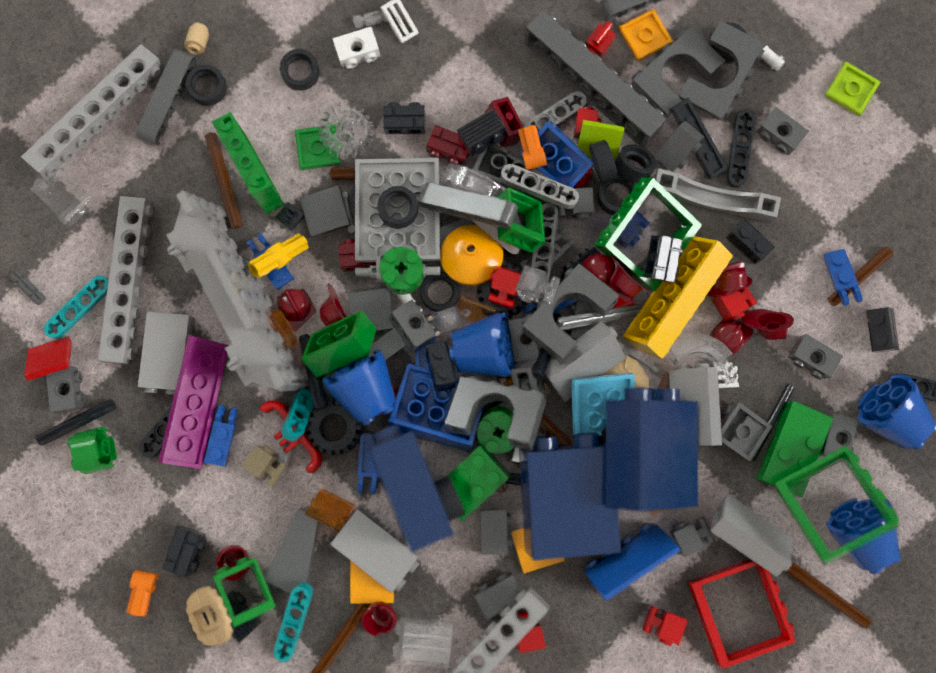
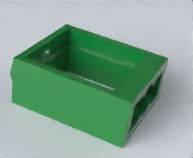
[497,187,545,253]
[212,556,276,627]

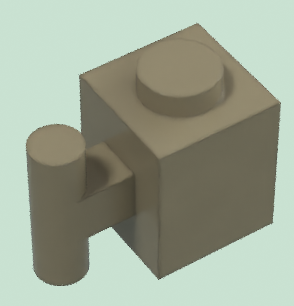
[241,445,288,488]

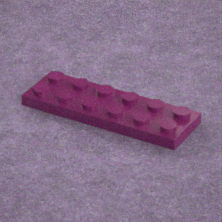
[158,335,230,469]

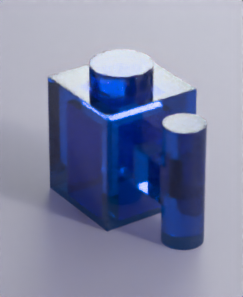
[616,210,650,249]

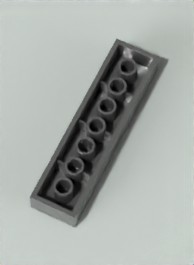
[524,10,666,147]

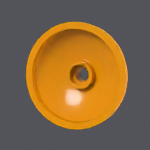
[440,224,503,285]

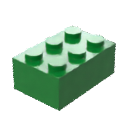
[301,310,377,377]
[446,445,511,522]

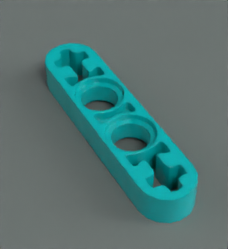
[44,276,109,339]
[273,582,313,662]

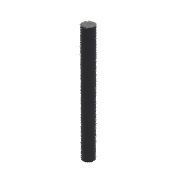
[752,384,795,461]

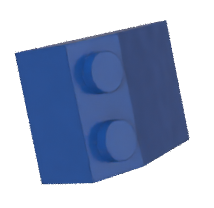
[520,120,594,188]

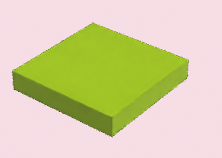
[824,62,880,116]
[577,120,624,162]

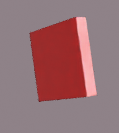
[24,336,72,381]

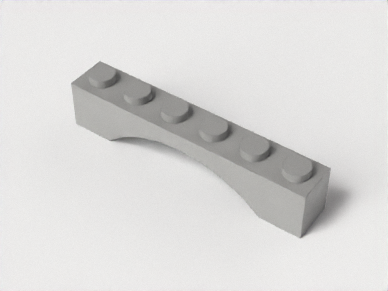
[650,169,781,223]

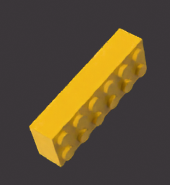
[622,236,733,359]

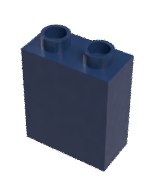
[606,388,698,512]
[368,424,454,553]
[519,433,621,560]

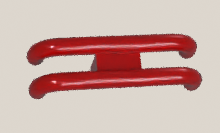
[260,400,322,473]

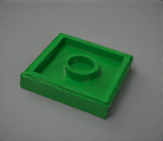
[295,124,341,170]

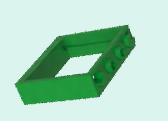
[212,111,285,214]
[594,178,702,291]
[775,446,899,566]

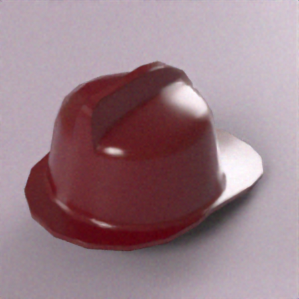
[610,256,648,302]
[707,261,753,297]
[320,283,347,327]
[277,289,317,332]
[742,309,794,340]
[709,318,753,357]

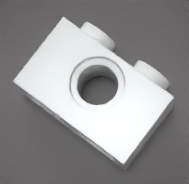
[333,27,380,68]

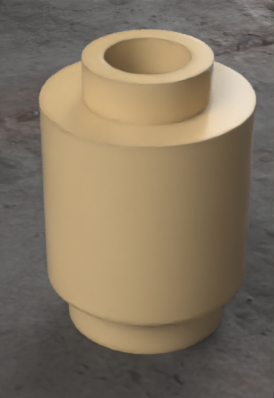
[184,23,209,55]

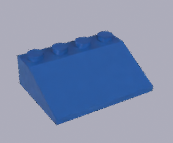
[389,363,483,452]
[583,523,681,601]

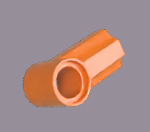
[518,125,547,170]
[126,569,159,616]

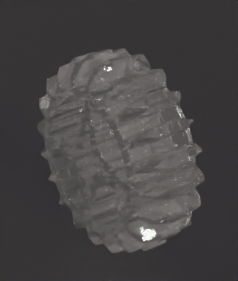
[318,103,374,159]

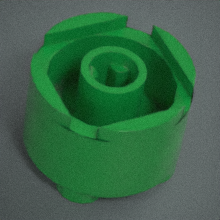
[379,247,424,295]
[477,406,514,454]
[67,427,117,475]

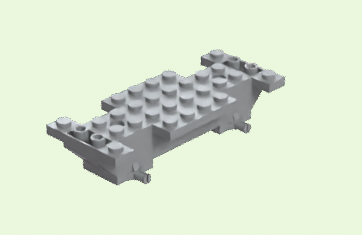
[167,191,310,391]

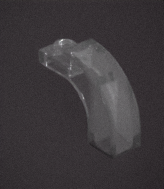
[439,163,506,198]
[667,333,737,385]

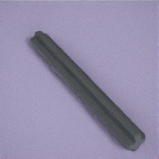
[556,303,644,330]

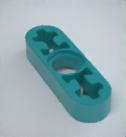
[281,389,314,442]

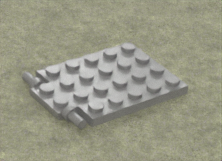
[355,158,440,282]

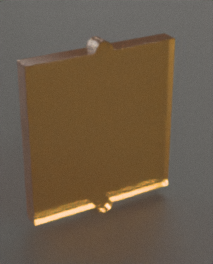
[458,296,496,322]
[269,308,299,348]
[305,488,354,531]

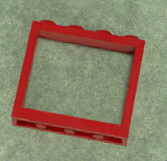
[687,559,796,669]

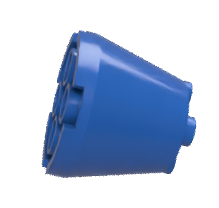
[450,313,517,377]
[323,349,396,425]
[857,374,936,450]
[826,498,901,574]

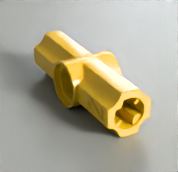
[247,233,309,279]

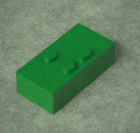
[755,401,833,497]

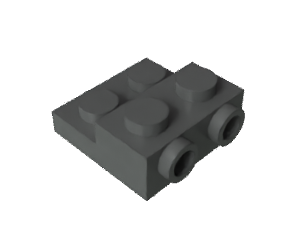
[721,402,773,462]

